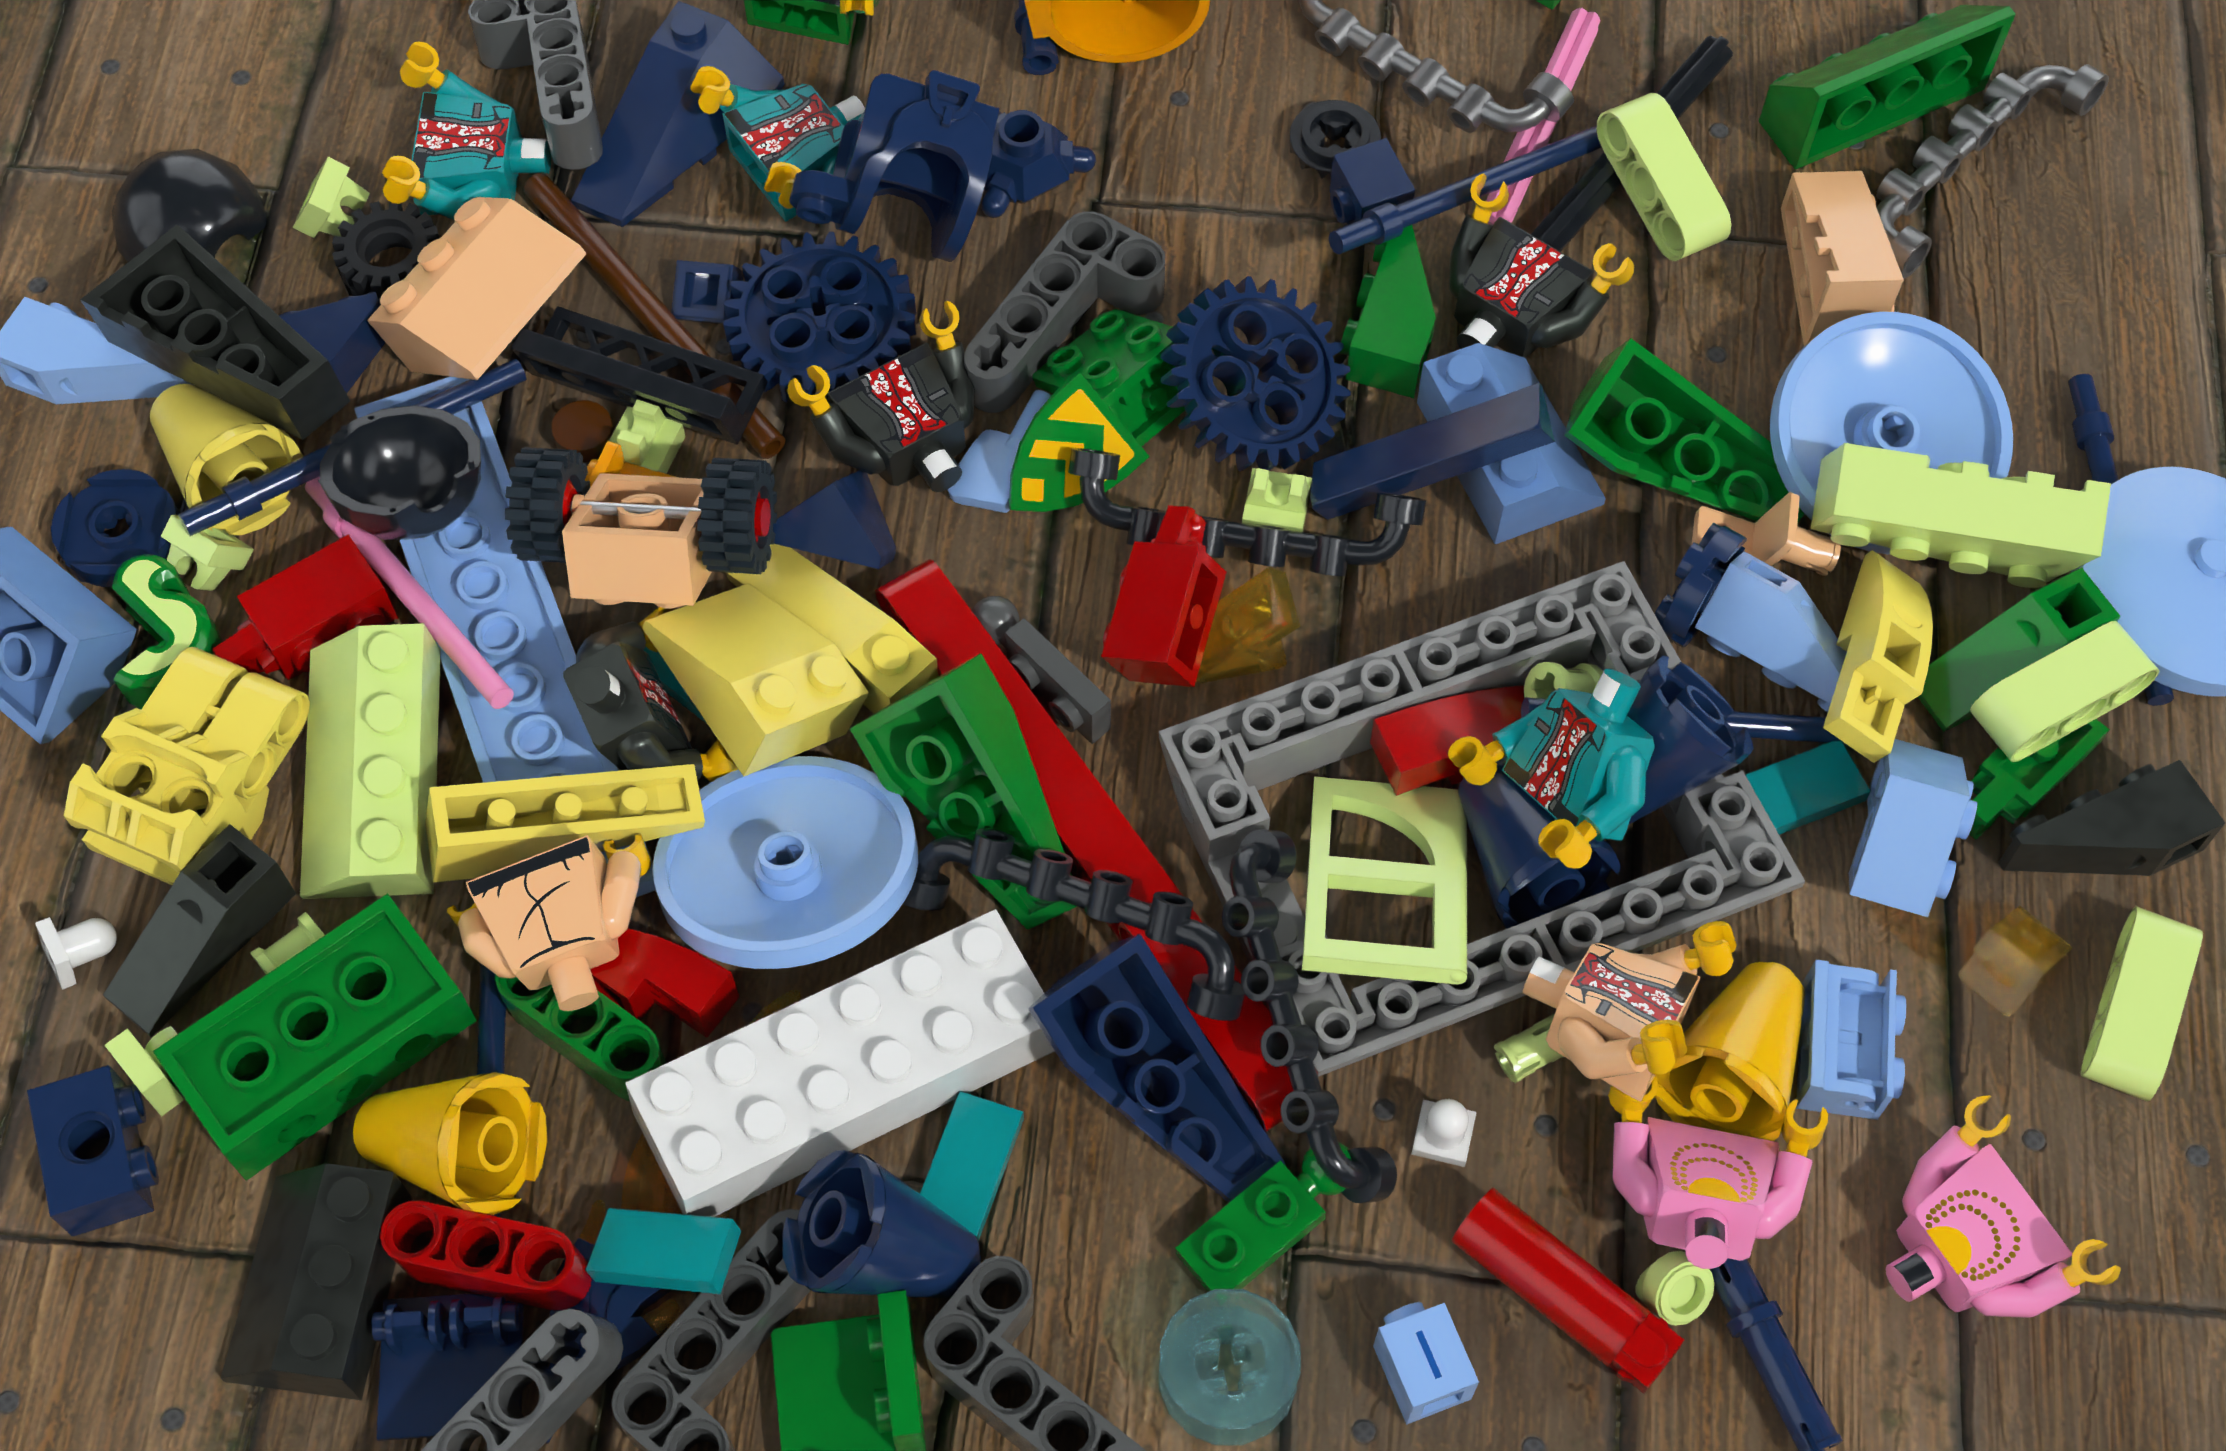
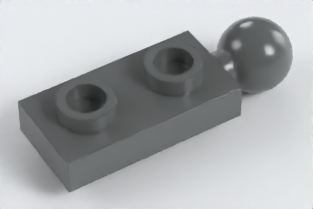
[972,596,1111,744]

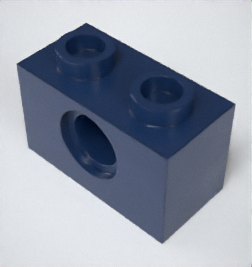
[27,1065,159,1237]

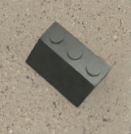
[220,1164,412,1401]

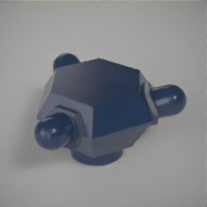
[981,110,1096,218]

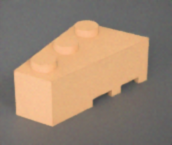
[1781,171,1904,346]

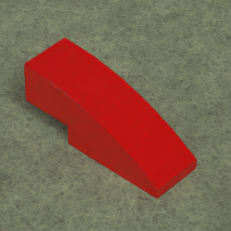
[1370,686,1524,796]
[590,928,739,1038]

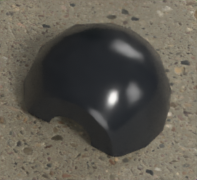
[112,149,267,262]
[318,406,481,540]

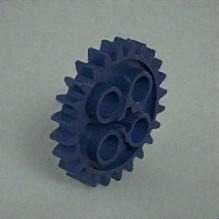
[723,231,917,402]
[1160,276,1351,471]

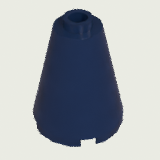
[1627,655,1754,824]
[1458,758,1621,929]
[783,1150,981,1298]

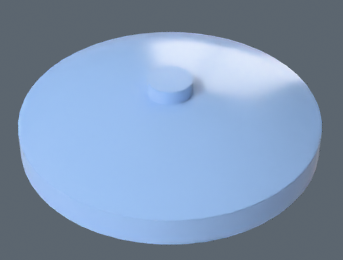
[1770,312,2013,554]
[2071,467,2226,697]
[653,756,918,969]

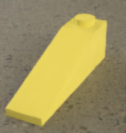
[726,544,939,714]
[425,764,705,883]

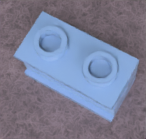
[1796,960,1906,1120]

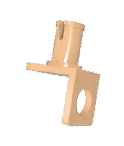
[1692,492,1841,576]

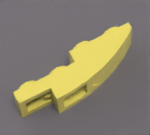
[1823,550,1933,763]

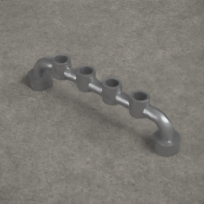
[1299,0,1574,133]
[1876,64,2109,278]

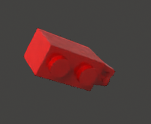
[1101,505,1227,687]
[212,534,398,680]

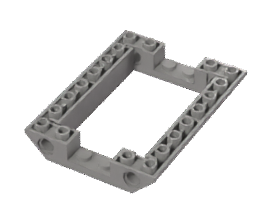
[1159,561,1805,1077]

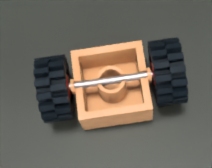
[505,447,777,609]

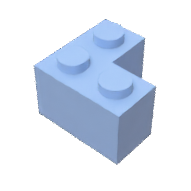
[1848,739,1977,917]

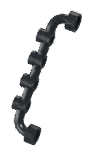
[1068,448,1426,576]
[903,828,1245,1021]
[1222,829,1397,1203]

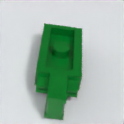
[1969,719,2110,840]

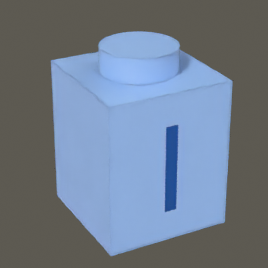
[1373,1302,1479,1425]

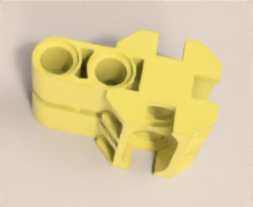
[64,647,310,885]

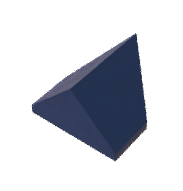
[773,470,896,569]

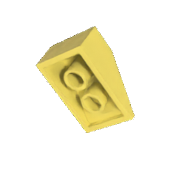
[642,583,869,777]

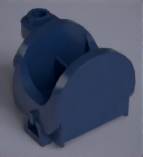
[789,70,1000,262]

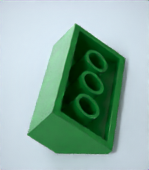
[1758,5,2016,170]

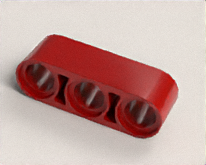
[380,1201,592,1310]

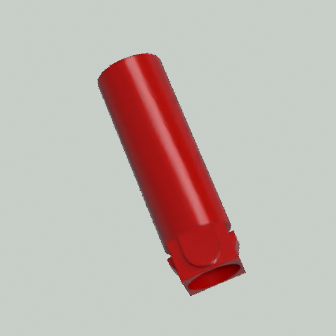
[1451,1187,1684,1394]

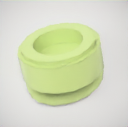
[1635,1251,1715,1326]

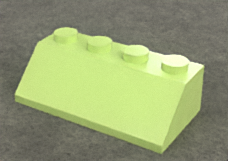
[300,623,441,899]

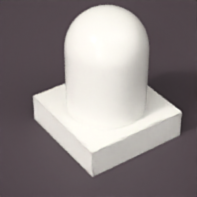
[35,917,117,990]
[1411,1099,1476,1167]

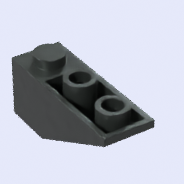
[1998,760,2226,876]
[103,824,296,1038]

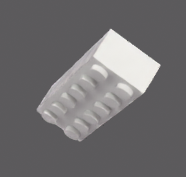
[625,909,1055,1217]

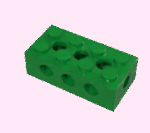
[153,893,477,1181]

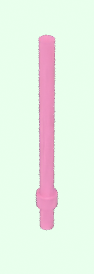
[305,477,514,709]

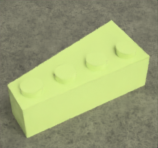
[1810,443,2111,588]

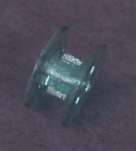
[1159,1289,1301,1445]

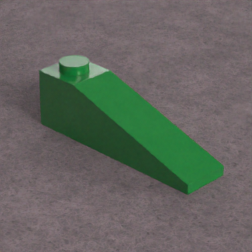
[1564,338,1804,524]
[850,653,1077,930]

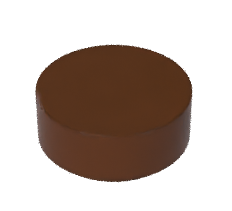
[551,400,614,462]

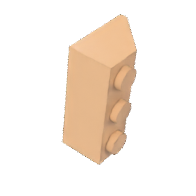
[367,197,587,380]

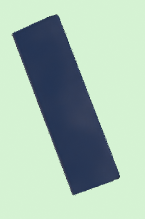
[1310,383,1555,520]

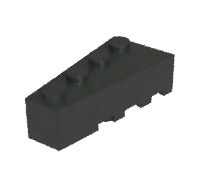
[80,225,350,440]

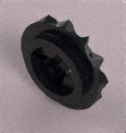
[1290,100,1381,179]

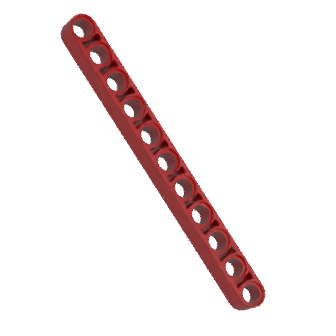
[875,559,1293,1132]

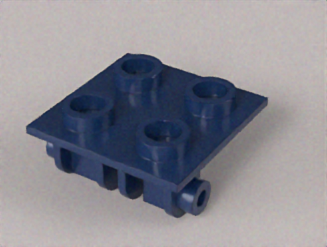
[372,1294,524,1441]

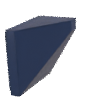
[671,260,744,324]

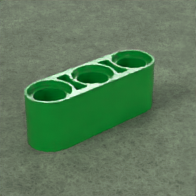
[495,975,666,1102]

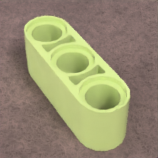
[1596,93,1732,261]
[1970,621,2160,762]
[2080,906,2203,1102]

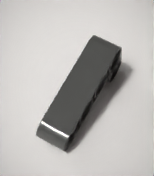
[468,0,603,170]
[964,211,1165,413]
[612,1209,811,1451]
[923,1256,1146,1451]
[421,1309,623,1451]

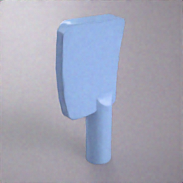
[948,390,1051,513]

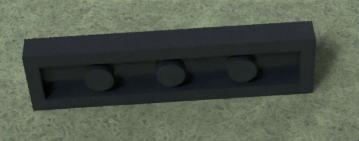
[511,306,768,445]

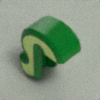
[112,554,223,709]

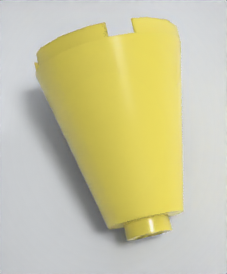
[150,384,303,535]

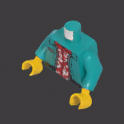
[382,42,551,221]
[690,66,865,222]
[1448,669,1655,869]

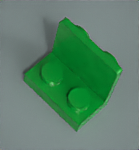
[1032,309,1185,446]
[771,1290,926,1451]

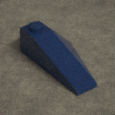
[571,1,785,227]
[1028,934,1286,1202]

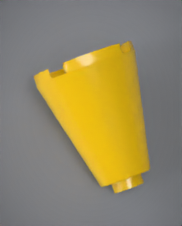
[1655,962,1806,1141]
[353,1073,547,1215]

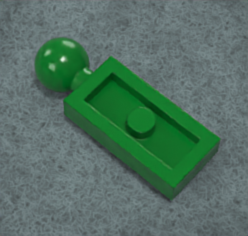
[1175,1142,1352,1307]

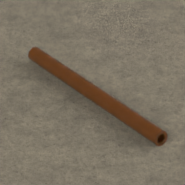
[524,172,785,459]

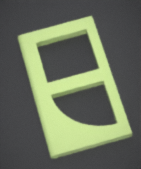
[1302,776,1467,985]

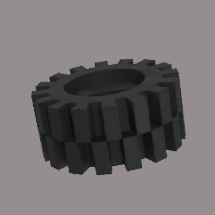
[332,201,440,302]

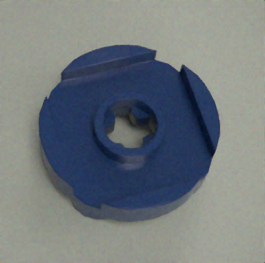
[51,469,180,587]
[1654,523,1747,648]

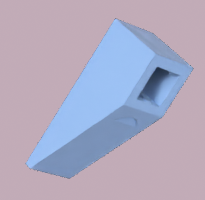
[0,297,193,405]
[1695,551,1846,712]

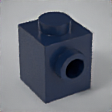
[1330,138,1415,225]

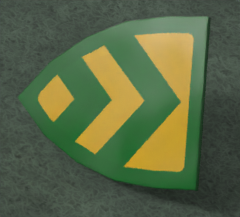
[1009,371,1150,512]

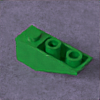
[1340,225,1436,399]
[1918,568,2121,732]

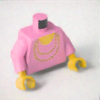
[1608,1076,1828,1269]
[1885,1095,2121,1318]

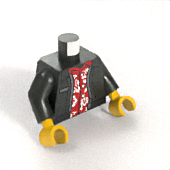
[1449,173,1634,358]
[787,301,974,492]
[563,607,738,782]

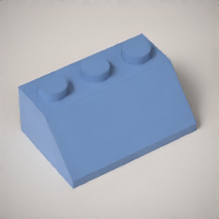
[1417,343,1606,544]
[0,527,137,744]

